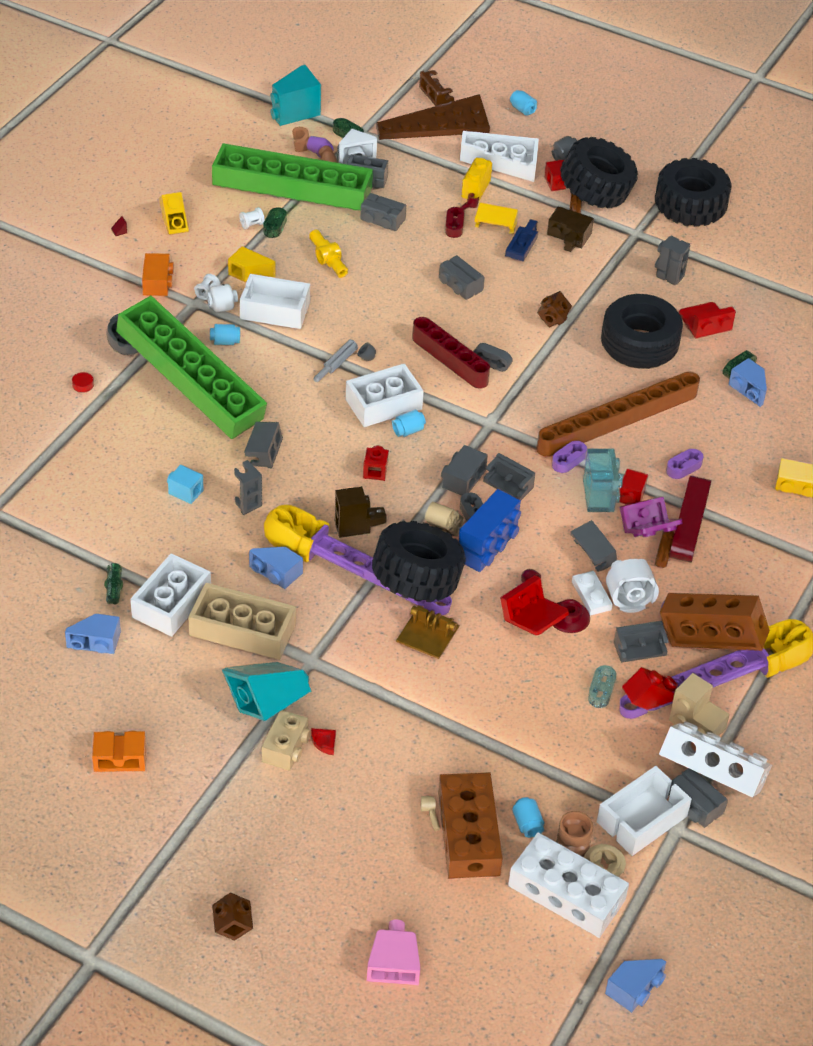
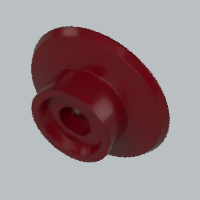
[553,599,590,633]

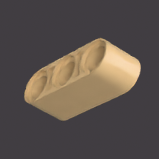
[425,502,464,536]

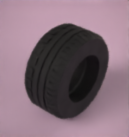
[601,294,683,369]

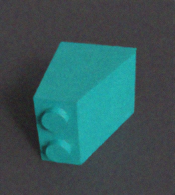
[270,65,321,126]
[222,662,311,721]

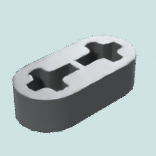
[473,343,513,372]
[460,492,483,521]

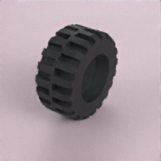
[560,137,638,208]
[655,158,732,227]
[372,521,466,602]

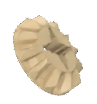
[584,844,626,877]

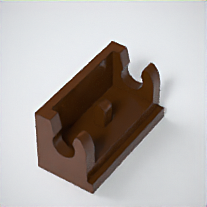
[419,70,454,106]

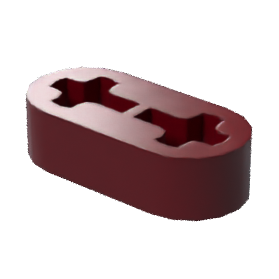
[445,207,465,238]

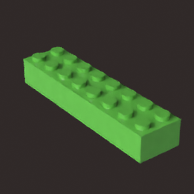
[212,143,373,211]
[116,295,267,439]

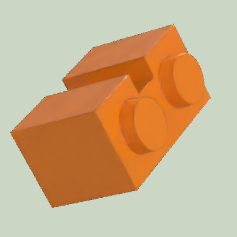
[142,253,174,296]
[92,731,146,772]

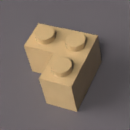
[669,673,730,736]

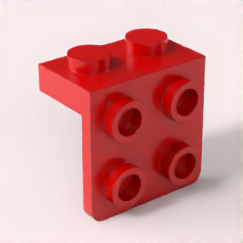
[679,302,736,339]
[500,575,569,635]

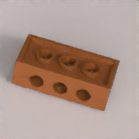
[660,593,770,651]
[438,772,503,879]

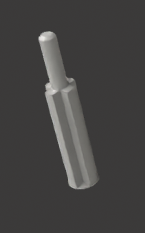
[314,339,358,382]

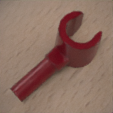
[460,193,480,210]

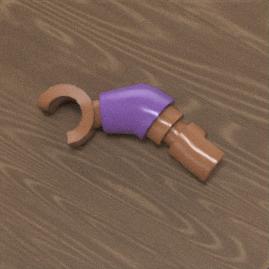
[292,126,337,163]

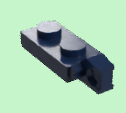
[505,219,538,262]

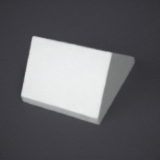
[339,129,377,164]

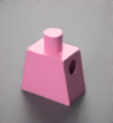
[367,920,420,985]

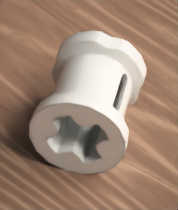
[239,207,265,230]
[194,273,220,300]

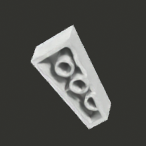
[460,131,539,182]

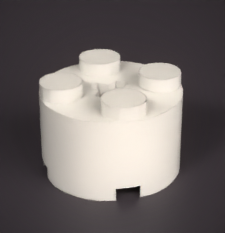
[606,559,659,613]

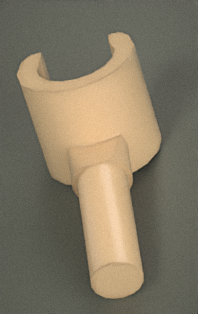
[421,796,440,831]

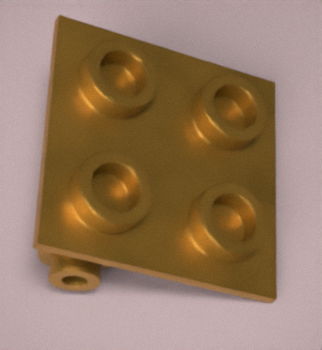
[396,605,460,659]

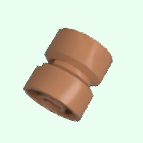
[556,811,593,857]

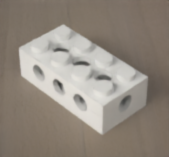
[659,721,772,797]
[508,832,629,938]

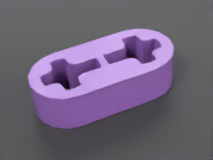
[552,441,587,473]
[666,449,704,479]

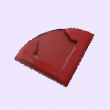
[311,728,336,755]

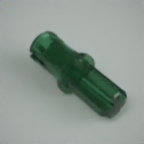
[104,563,123,605]

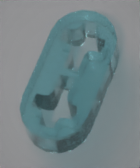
[588,665,617,708]

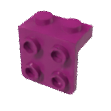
[619,497,683,537]

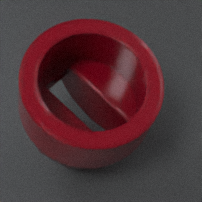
[521,569,541,583]

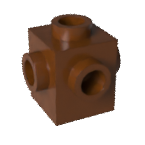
[537,291,572,328]
[212,893,253,941]

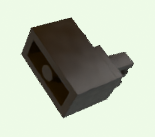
[547,206,594,252]
[334,486,386,538]

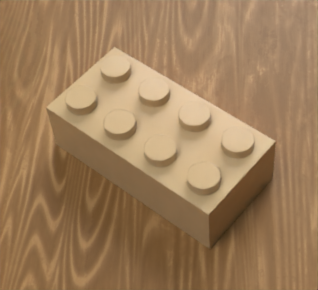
[188,583,296,660]

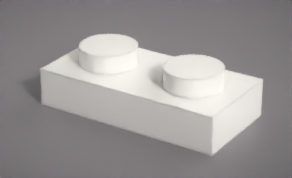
[572,571,613,616]

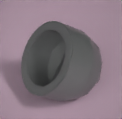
[358,342,376,361]

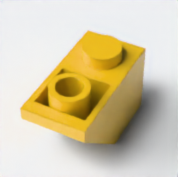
[159,192,189,235]
[228,246,276,282]

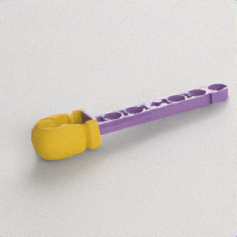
[264,505,452,615]
[619,619,813,719]

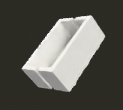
[240,274,310,329]
[597,766,692,856]

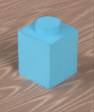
[167,465,204,504]

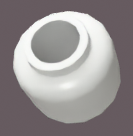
[207,284,238,312]

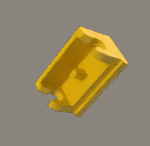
[475,203,518,234]

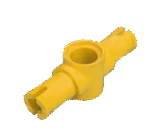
[309,229,348,278]

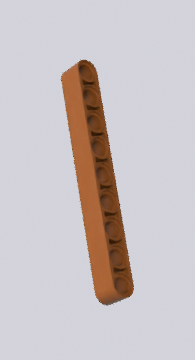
[537,371,700,457]

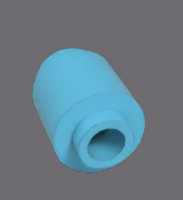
[510,90,537,116]
[210,324,240,345]
[392,409,426,437]
[512,797,544,838]

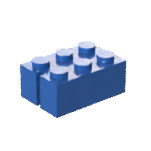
[459,489,521,572]

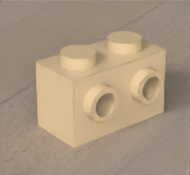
[262,710,311,771]

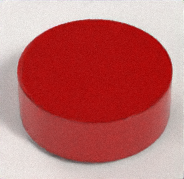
[72,372,94,392]

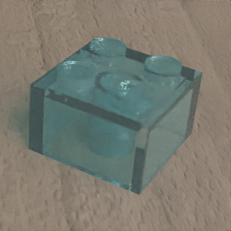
[583,449,622,512]

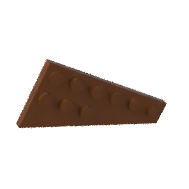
[376,94,490,140]

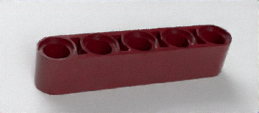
[412,317,490,389]
[669,475,712,563]

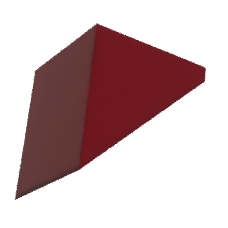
[111,216,127,236]

